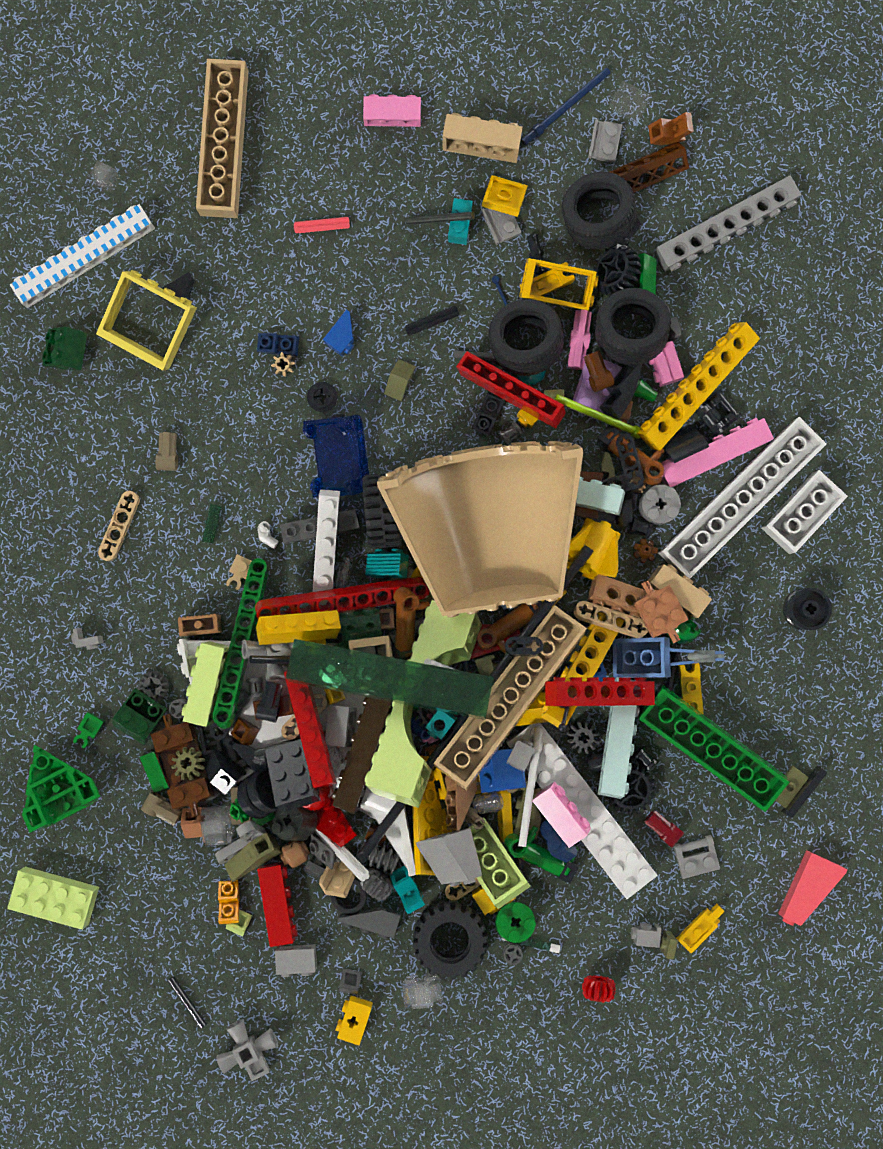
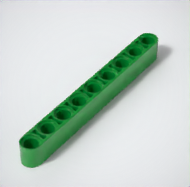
[213,558,269,729]

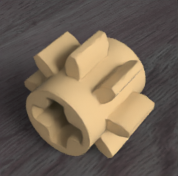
[271,352,296,377]

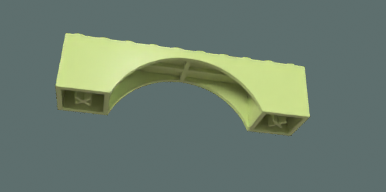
[365,600,482,808]

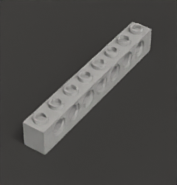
[654,175,801,272]

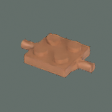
[634,580,688,643]

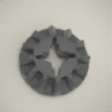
[138,671,169,702]

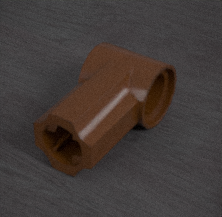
[583,350,614,392]

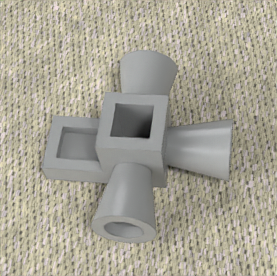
[241,639,305,680]
[217,1019,278,1081]

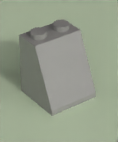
[416,828,482,887]

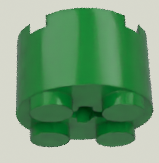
[495,902,536,943]

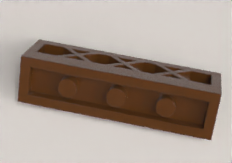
[610,142,689,193]

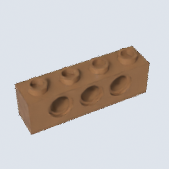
[587,574,647,619]

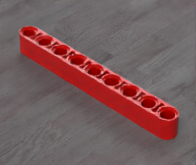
[255,577,430,619]

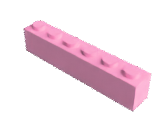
[661,418,774,487]

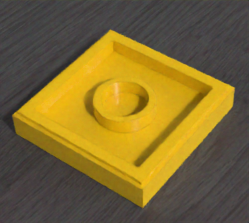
[481,175,528,217]

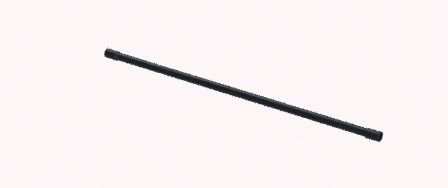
[355,545,594,865]

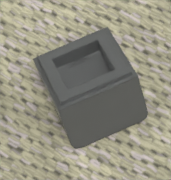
[339,968,362,995]

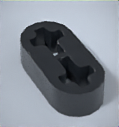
[505,637,543,657]

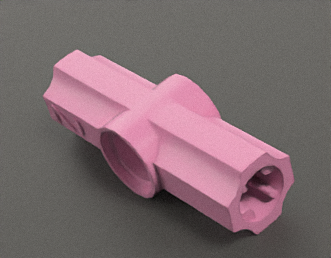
[568,310,592,370]

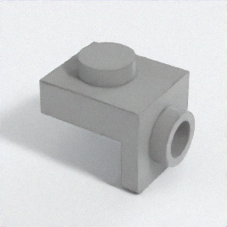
[71,628,104,650]

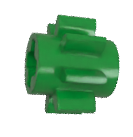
[230,798,250,823]

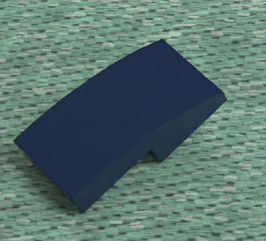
[257,333,299,356]

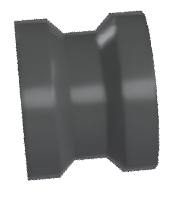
[169,699,187,718]
[503,942,523,965]

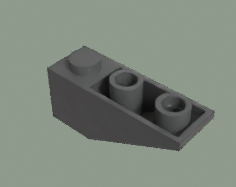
[338,906,401,939]

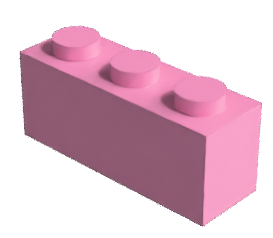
[363,94,421,127]
[532,781,591,848]

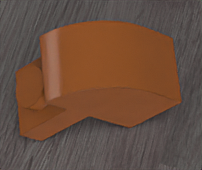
[648,112,694,145]

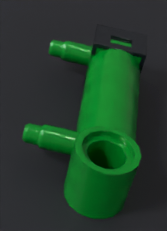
[504,826,579,884]

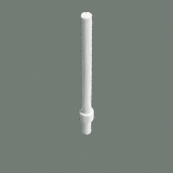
[518,727,543,847]

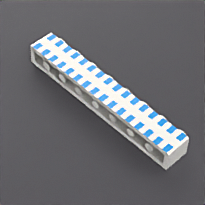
[10,204,155,308]

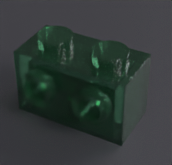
[339,607,382,641]

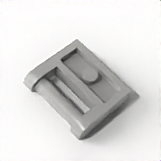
[674,835,720,879]

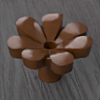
[633,538,658,563]

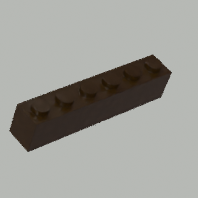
[332,692,394,814]

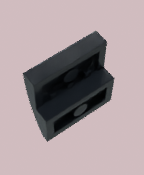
[663,425,709,463]

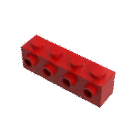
[257,862,298,947]

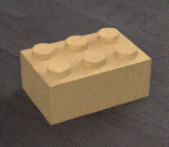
[648,564,712,619]

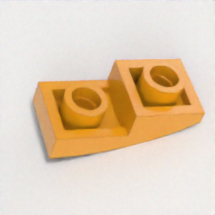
[218,880,239,924]

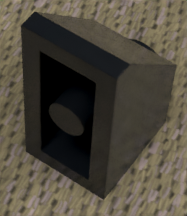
[202,748,244,795]

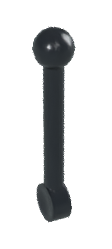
[558,706,570,731]

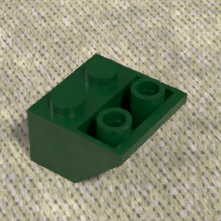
[42,327,88,371]
[112,688,167,746]

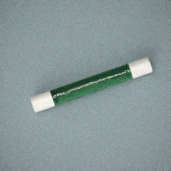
[502,938,560,953]

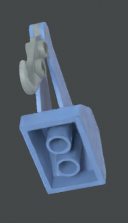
[612,637,725,678]

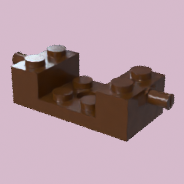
[151,714,215,817]

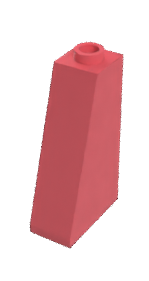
[778,850,847,926]

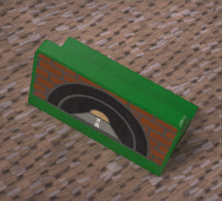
[140,751,170,793]

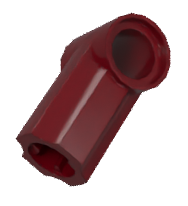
[644,810,684,848]

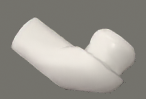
[258,521,279,549]

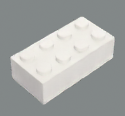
[761,470,848,554]

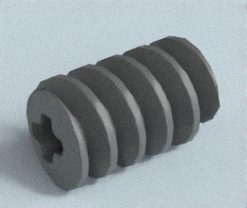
[360,840,399,876]

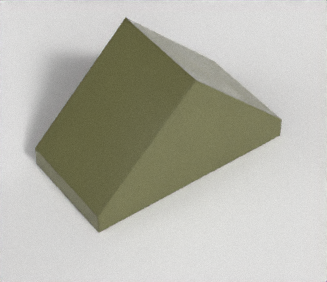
[384,359,416,402]

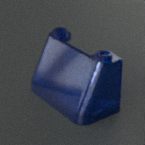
[303,415,369,498]

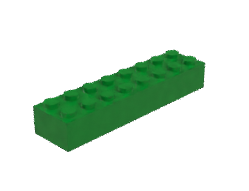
[638,684,790,812]

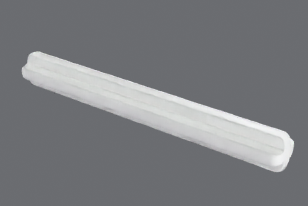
[315,829,369,881]

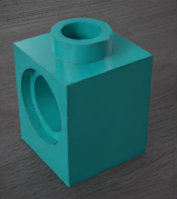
[425,706,457,739]

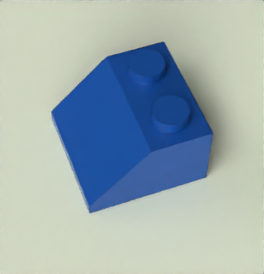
[479,749,526,793]

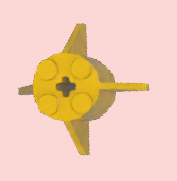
[567,518,621,580]

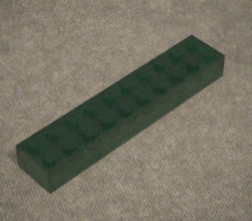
[286,639,494,720]

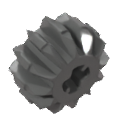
[567,721,599,754]
[360,868,394,901]

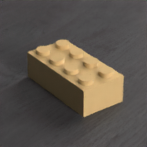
[443,113,523,163]

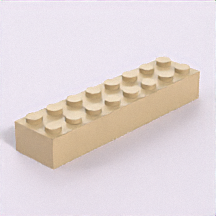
[196,59,249,218]

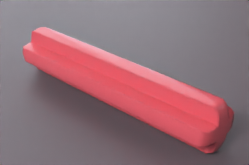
[294,217,350,233]

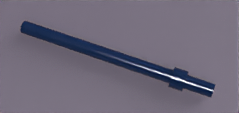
[521,68,610,146]

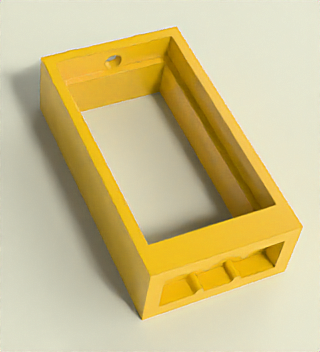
[519,258,598,310]

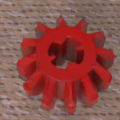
[582,975,616,1003]

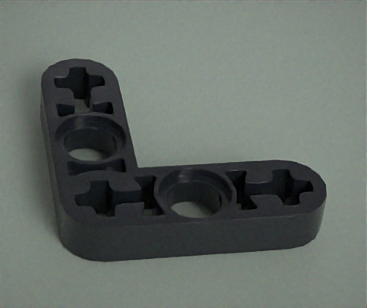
[601,434,645,493]

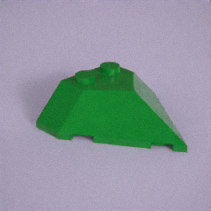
[22,745,101,833]

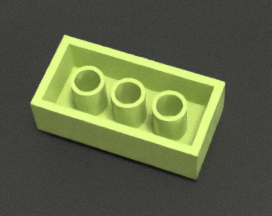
[182,641,229,727]
[469,817,531,909]
[7,867,99,930]

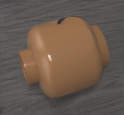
[280,840,310,868]

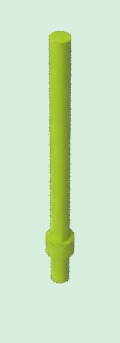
[555,394,641,439]

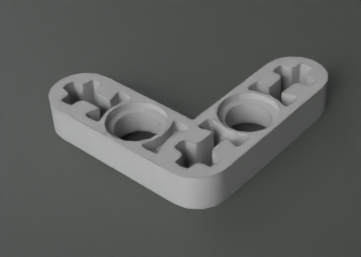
[215,821,266,864]

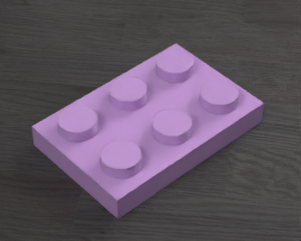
[570,354,623,421]

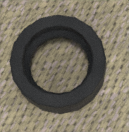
[330,876,367,914]

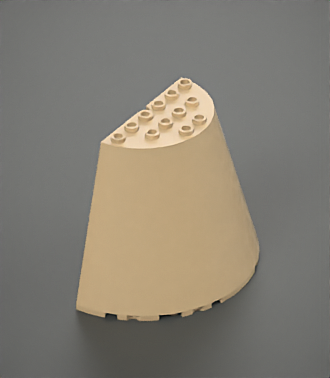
[377,441,583,617]

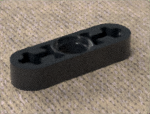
[210,688,250,740]

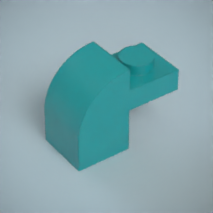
[389,866,425,914]

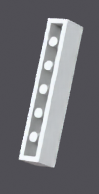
[313,490,340,605]

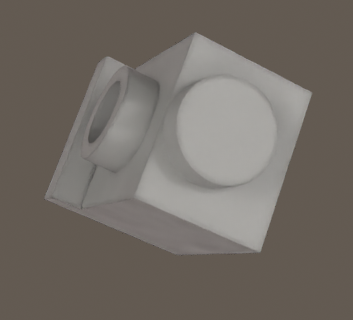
[631,923,661,948]

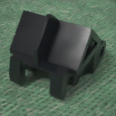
[695,389,742,437]

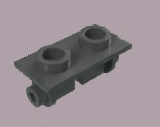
[309,834,341,870]

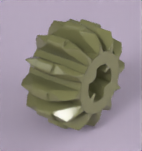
[171,747,205,780]

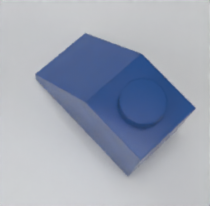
[323,309,354,357]

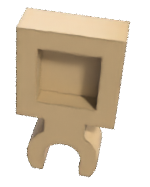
[226,554,251,590]

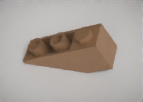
[445,775,477,830]

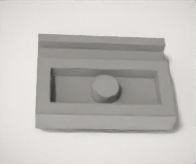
[588,119,622,163]
[481,208,522,245]

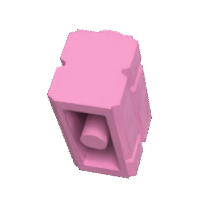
[649,341,684,387]

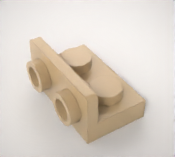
[319,861,355,898]

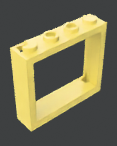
[96,270,197,370]

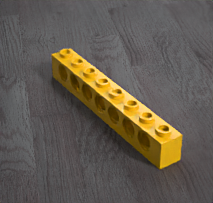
[637,322,760,450]
[541,592,632,727]

